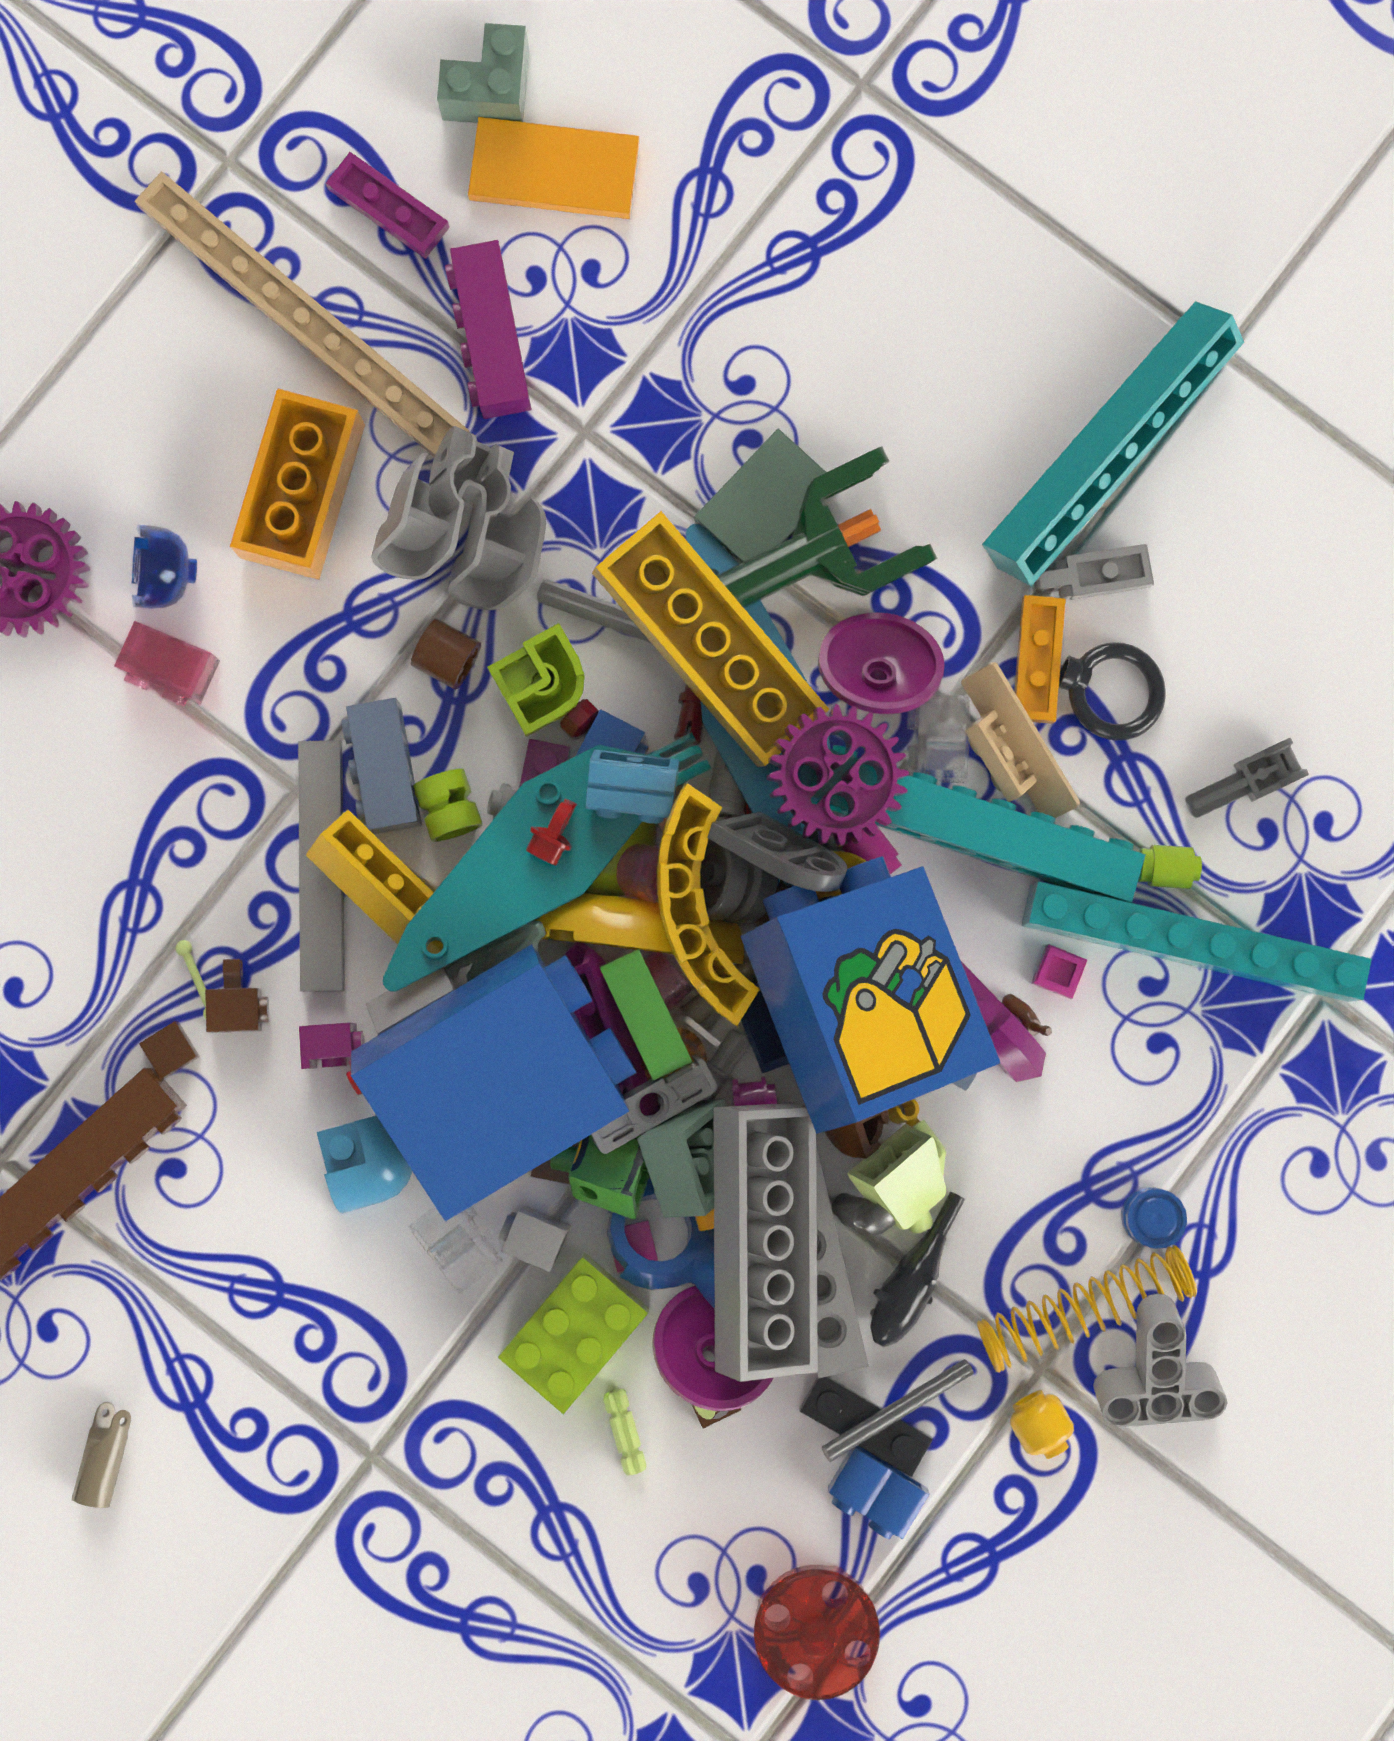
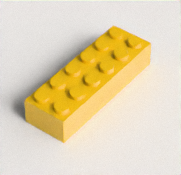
[592,511,830,767]

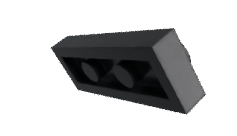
[799,1376,933,1477]

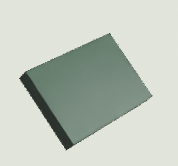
[694,428,826,563]

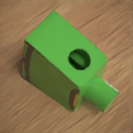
[551,1132,650,1219]

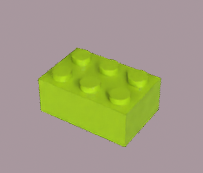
[498,1253,649,1415]

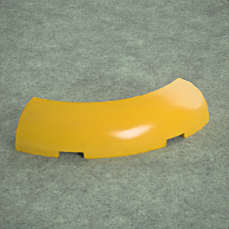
[657,783,759,1026]
[535,893,744,964]

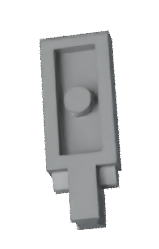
[1034,544,1154,600]

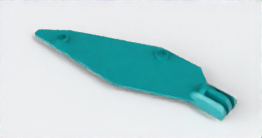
[382,732,712,992]

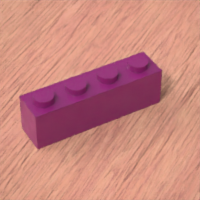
[445,240,532,419]

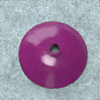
[818,612,944,714]
[652,1286,773,1411]

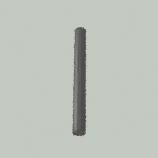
[821,1359,974,1462]

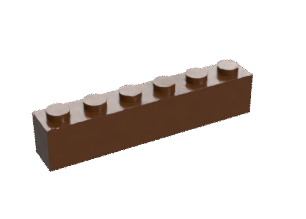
[0,1068,187,1280]

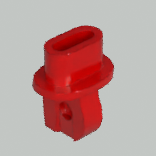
[526,798,577,866]

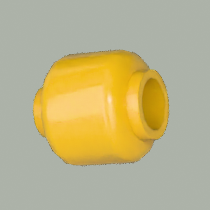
[1010,1390,1074,1459]

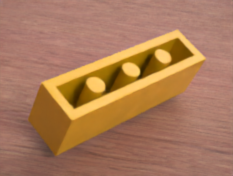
[306,810,443,954]

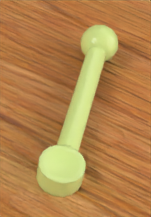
[175,940,206,1019]

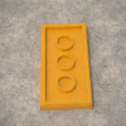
[468,117,640,219]

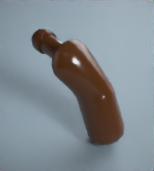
[1001,994,1052,1036]

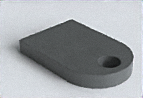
[707,812,847,892]

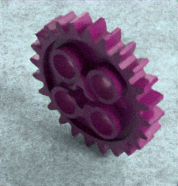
[0,501,90,638]
[767,704,909,846]

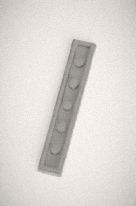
[298,740,344,992]

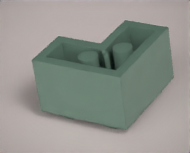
[437,23,529,123]
[637,1099,726,1218]

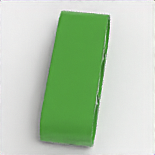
[600,949,693,1081]

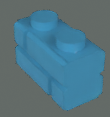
[586,750,679,823]

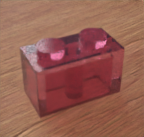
[114,621,220,707]

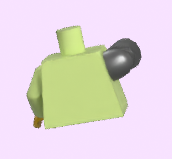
[832,1099,947,1235]

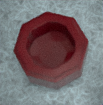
[560,699,599,740]

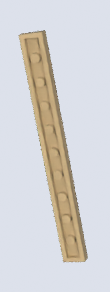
[135,171,470,457]

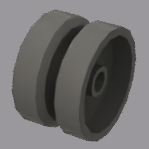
[700,839,778,924]

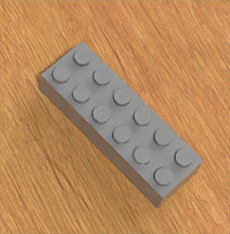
[714,1103,818,1382]

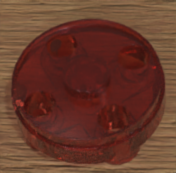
[753,1564,880,1700]

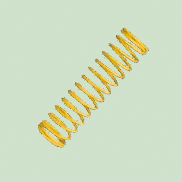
[977,1245,1197,1373]

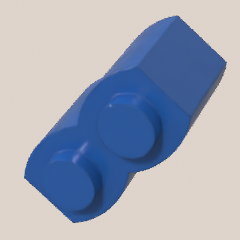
[828,1446,930,1540]

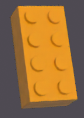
[230,388,365,580]

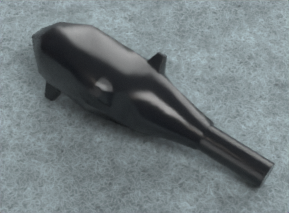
[870,1191,965,1348]

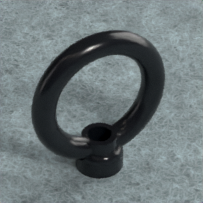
[1059,642,1166,741]

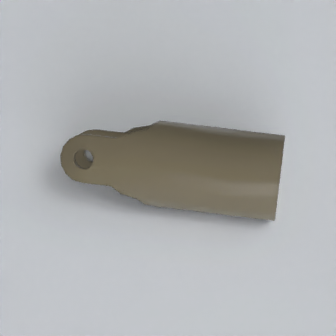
[71,1402,131,1508]

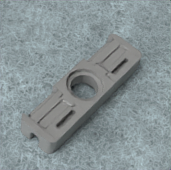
[591,1055,717,1154]

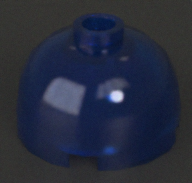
[131,525,197,609]

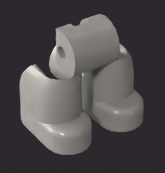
[371,426,546,610]

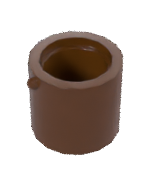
[411,618,481,690]

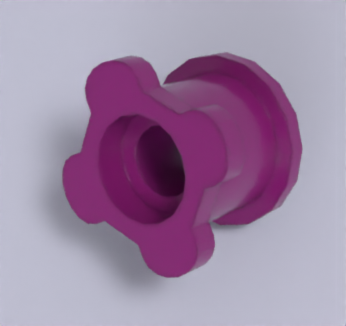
[732,1076,777,1106]

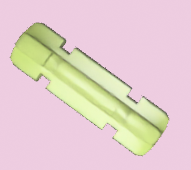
[603,1389,647,1475]

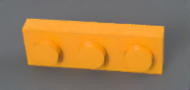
[1014,595,1066,724]

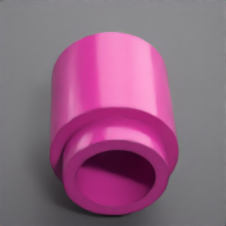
[842,825,902,874]

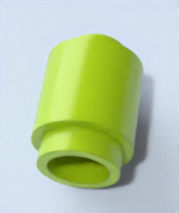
[1138,845,1202,889]

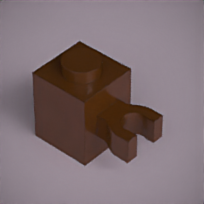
[205,959,269,1033]

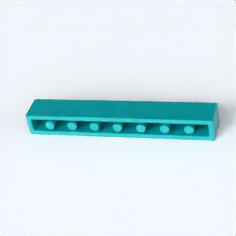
[982,301,1244,586]
[809,745,1146,903]
[1021,881,1372,1002]

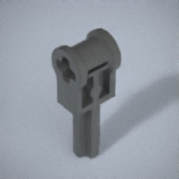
[1185,737,1309,818]

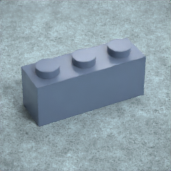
[341,697,422,834]

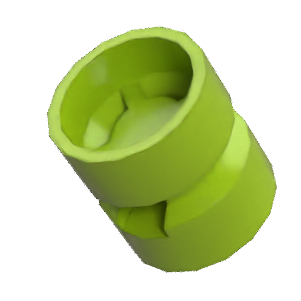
[413,768,483,842]

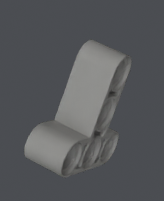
[1093,1294,1228,1427]

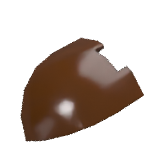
[824,1110,889,1159]

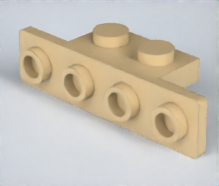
[961,662,1080,818]

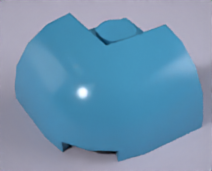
[316,1116,412,1213]

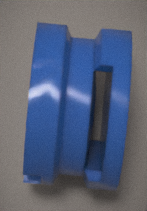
[1121,1187,1187,1249]

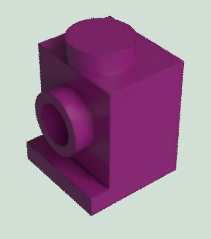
[299,1022,365,1069]

